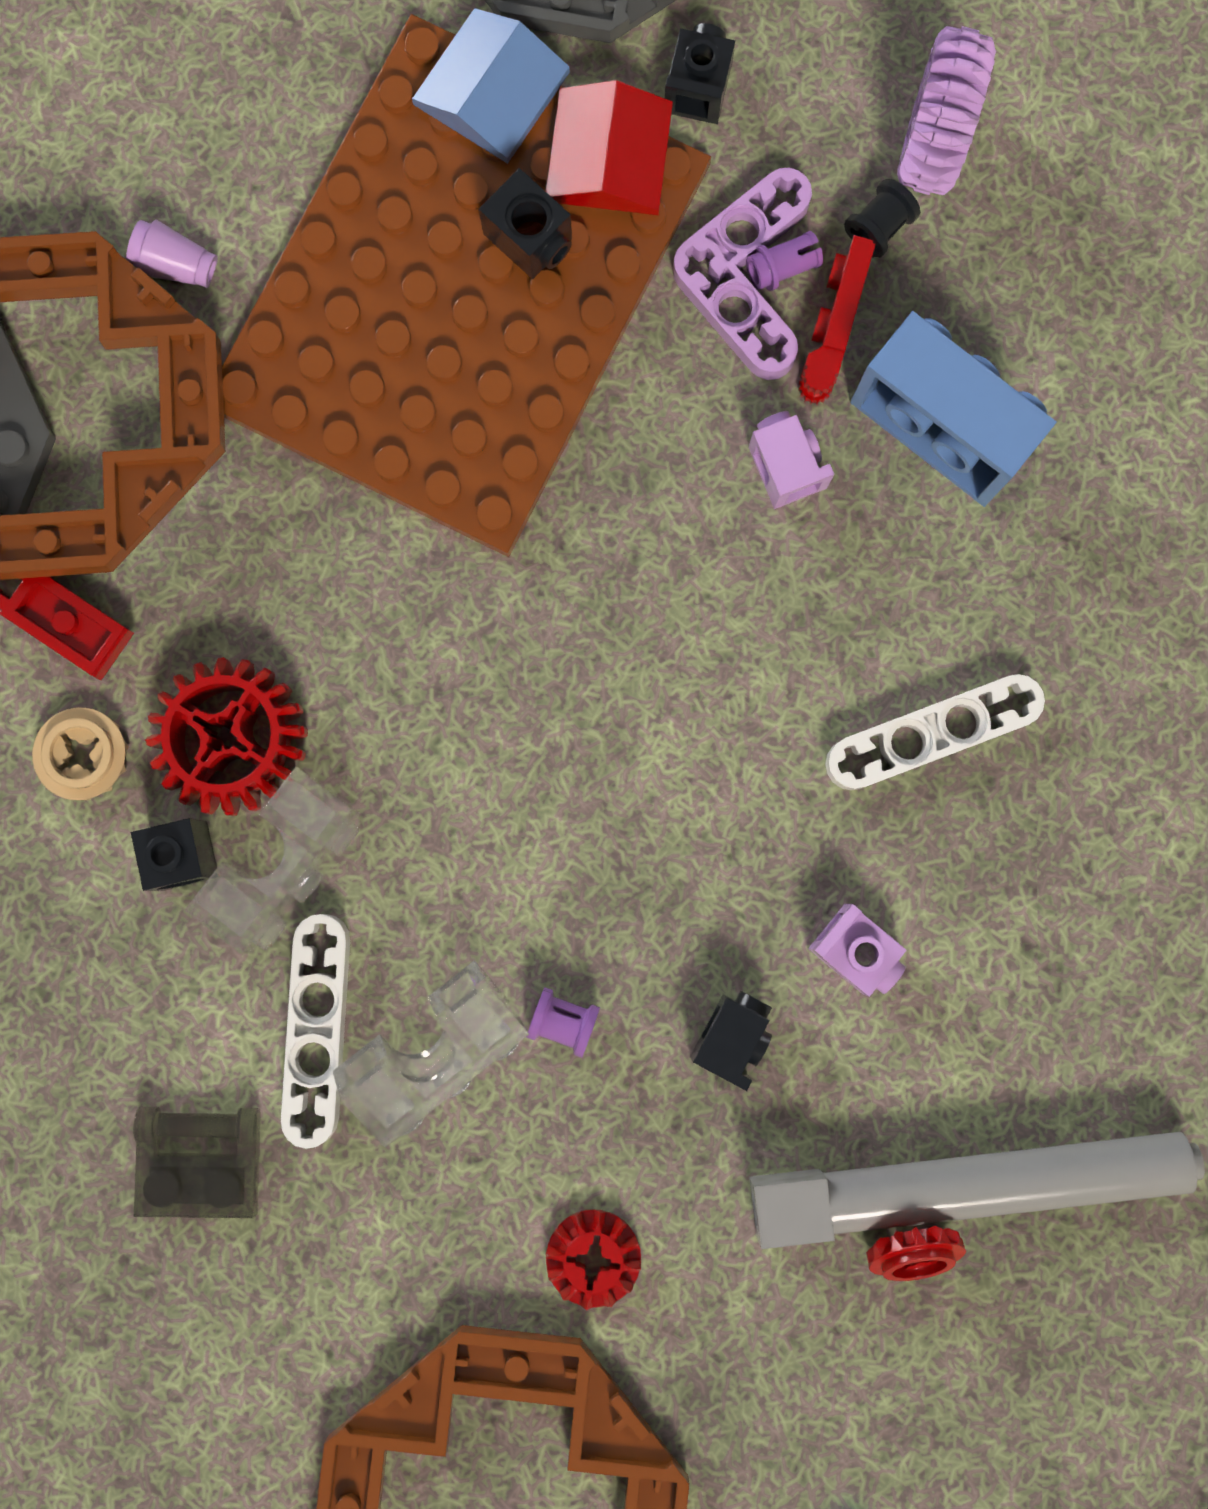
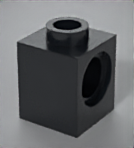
[478,168,572,279]
[130,818,219,891]

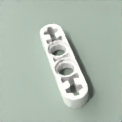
[825,674,1045,790]
[281,914,350,1149]

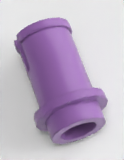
[746,231,823,291]

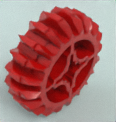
[145,657,308,816]

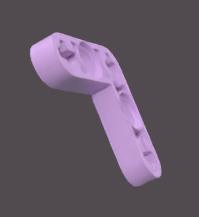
[673,168,812,380]

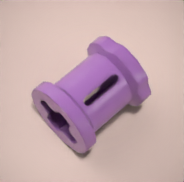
[526,987,600,1058]

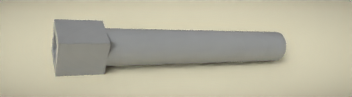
[749,1132,1205,1249]

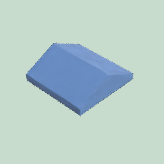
[412,8,570,164]

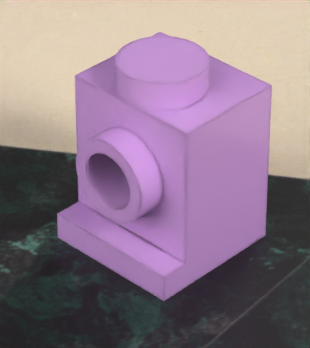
[748,411,834,509]
[808,904,907,997]

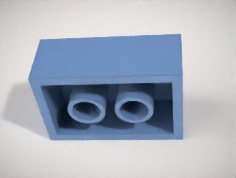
[850,311,1057,507]

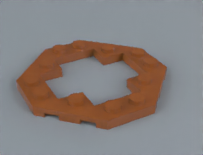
[0,231,226,580]
[316,1325,689,1509]

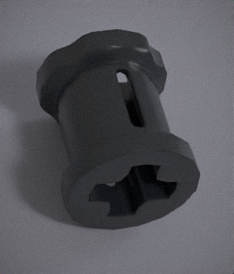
[844,179,921,258]

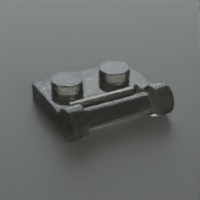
[133,1106,261,1218]

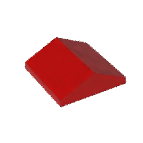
[546,80,673,216]

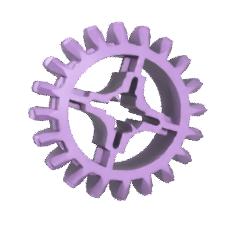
[897,26,996,195]

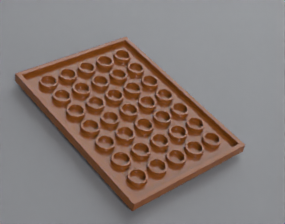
[222,14,711,557]

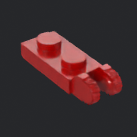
[798,235,875,405]
[0,576,134,681]

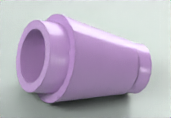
[126,220,218,288]

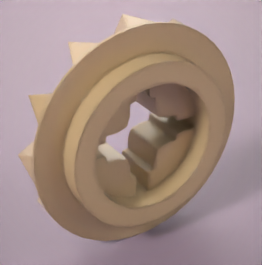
[32,707,129,800]

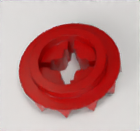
[546,1209,641,1310]
[866,1226,966,1281]

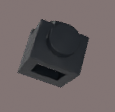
[665,23,736,125]
[690,991,772,1091]

